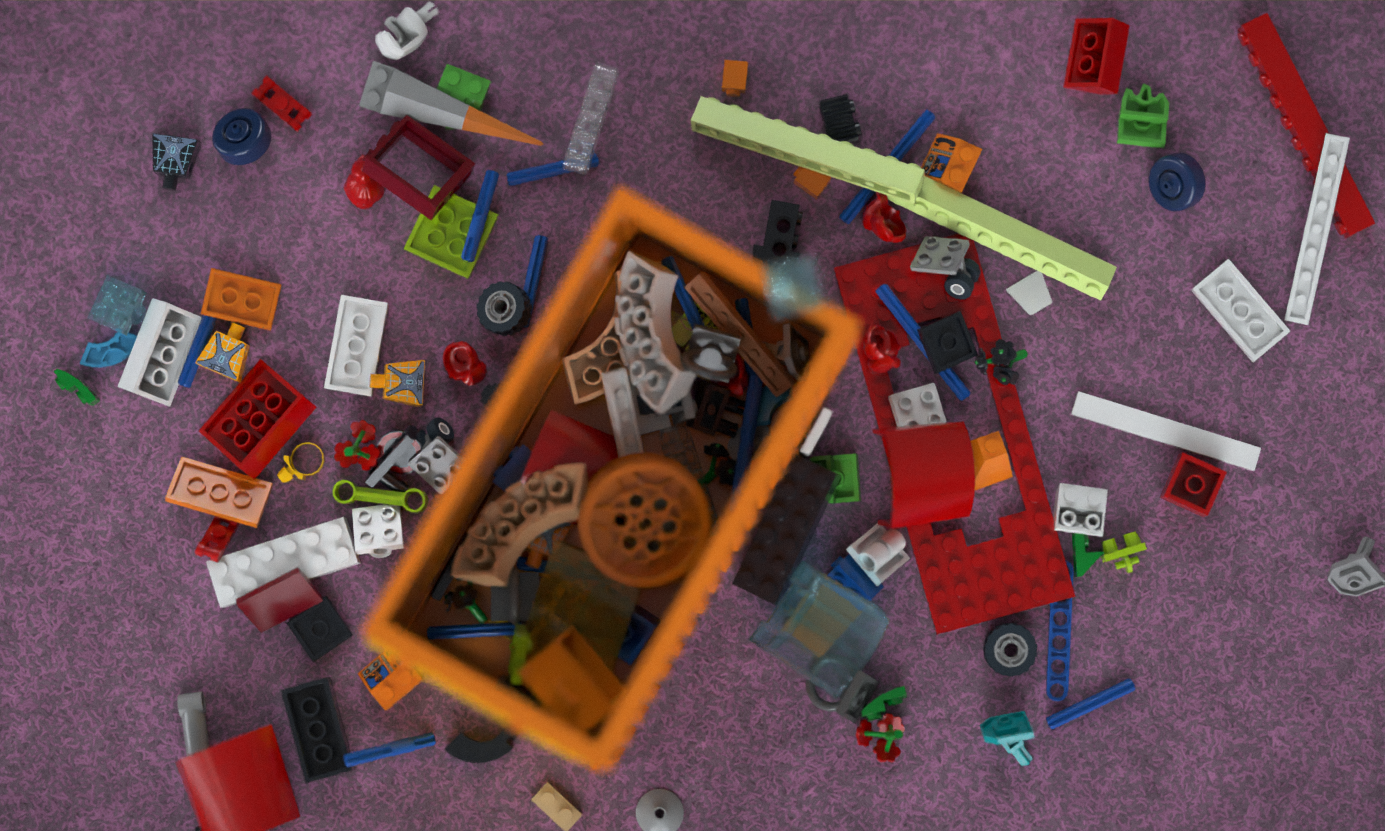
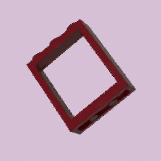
[362,115,476,220]

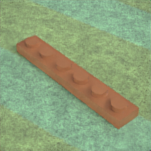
[684,271,796,398]

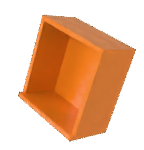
[518,625,627,735]

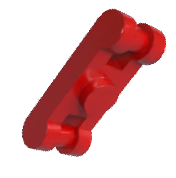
[251,75,313,132]
[195,516,240,563]

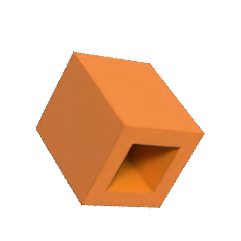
[722,59,748,97]
[793,166,832,200]

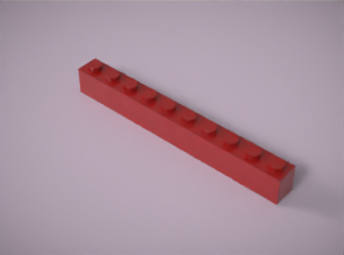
[1237,13,1375,239]

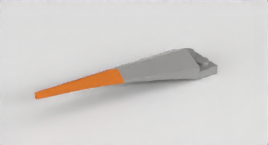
[359,61,544,146]

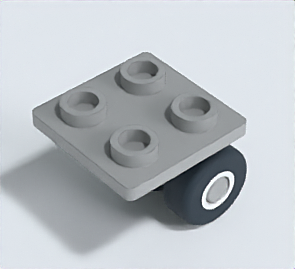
[910,236,981,299]
[408,417,462,494]

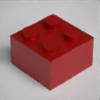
[1159,452,1227,517]

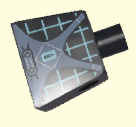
[152,133,201,191]

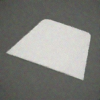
[1006,271,1052,315]

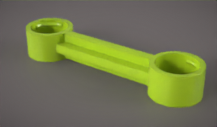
[332,480,428,513]

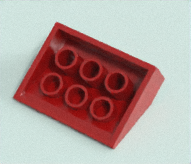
[199,359,317,480]

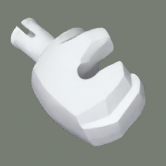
[375,2,438,60]

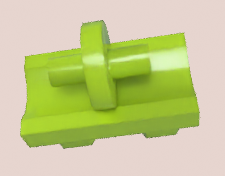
[1101,531,1147,573]

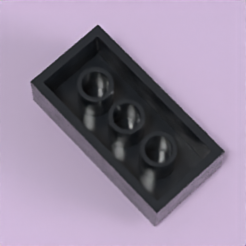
[281,677,355,784]

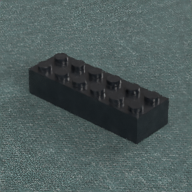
[732,454,842,605]

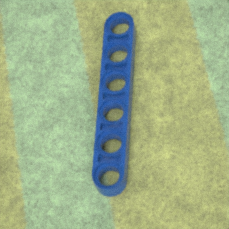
[1046,560,1074,701]

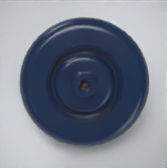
[212,108,272,165]
[1149,152,1206,212]

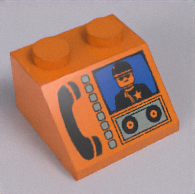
[921,133,982,193]
[358,652,425,711]

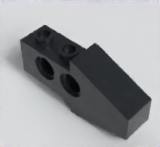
[752,200,803,279]

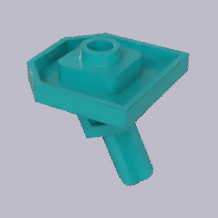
[980,711,1034,766]

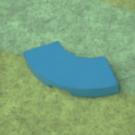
[79,329,137,368]
[756,386,793,426]

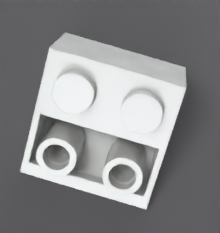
[1053,483,1108,537]

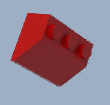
[1063,18,1130,94]

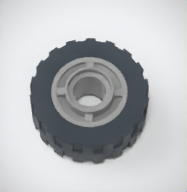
[476,281,532,336]
[983,623,1037,677]

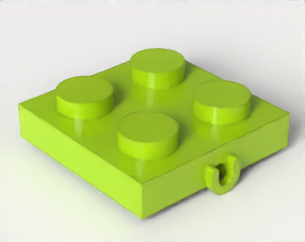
[508,624,532,685]

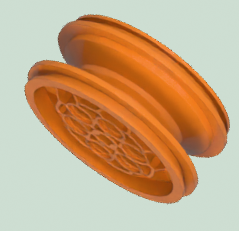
[578,452,711,589]

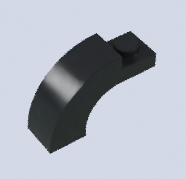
[444,725,520,763]

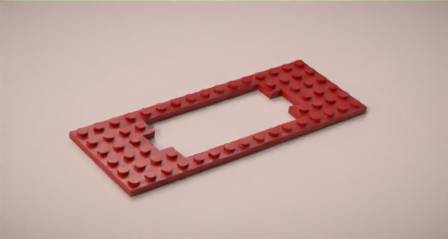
[834,234,1075,635]

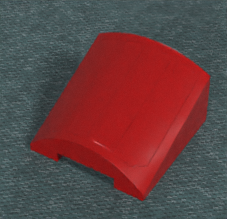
[521,410,644,526]
[872,421,975,529]
[175,724,301,831]

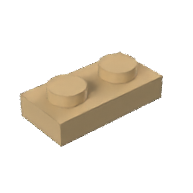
[531,782,583,831]

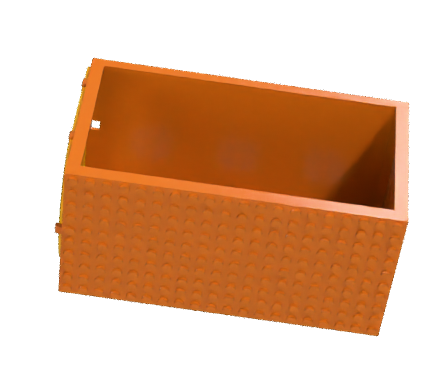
[361,186,862,772]

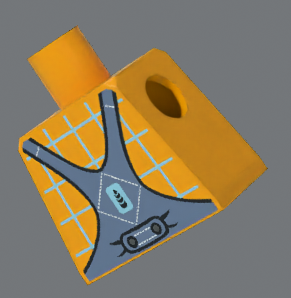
[196,322,250,383]
[369,360,425,407]

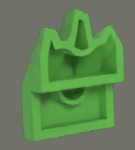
[437,64,491,130]
[1117,83,1169,148]
[809,454,861,504]

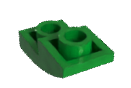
[54,368,100,406]
[861,686,907,721]

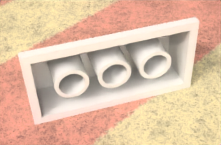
[118,298,202,407]

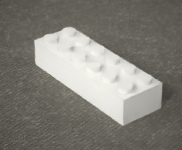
[206,517,361,608]

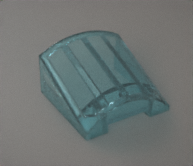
[749,560,890,699]

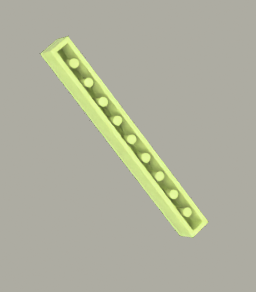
[691,96,925,204]
[887,176,1117,301]

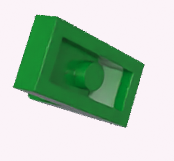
[1072,533,1104,577]

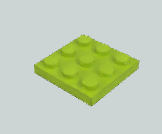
[404,185,499,280]

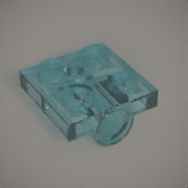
[762,256,825,319]
[87,275,147,336]

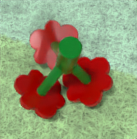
[334,420,381,471]
[856,713,905,762]

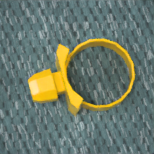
[277,442,325,483]

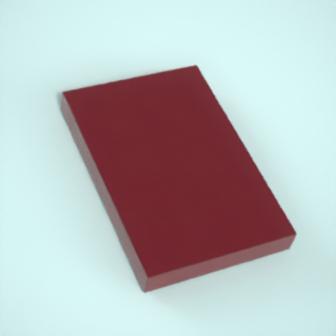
[236,567,323,633]

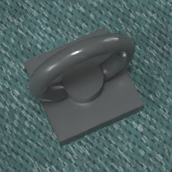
[681,324,742,383]
[491,566,539,625]
[805,655,879,724]

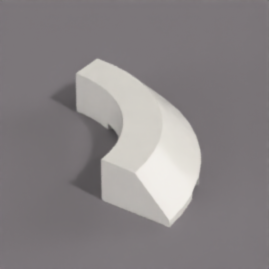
[615,251,696,414]

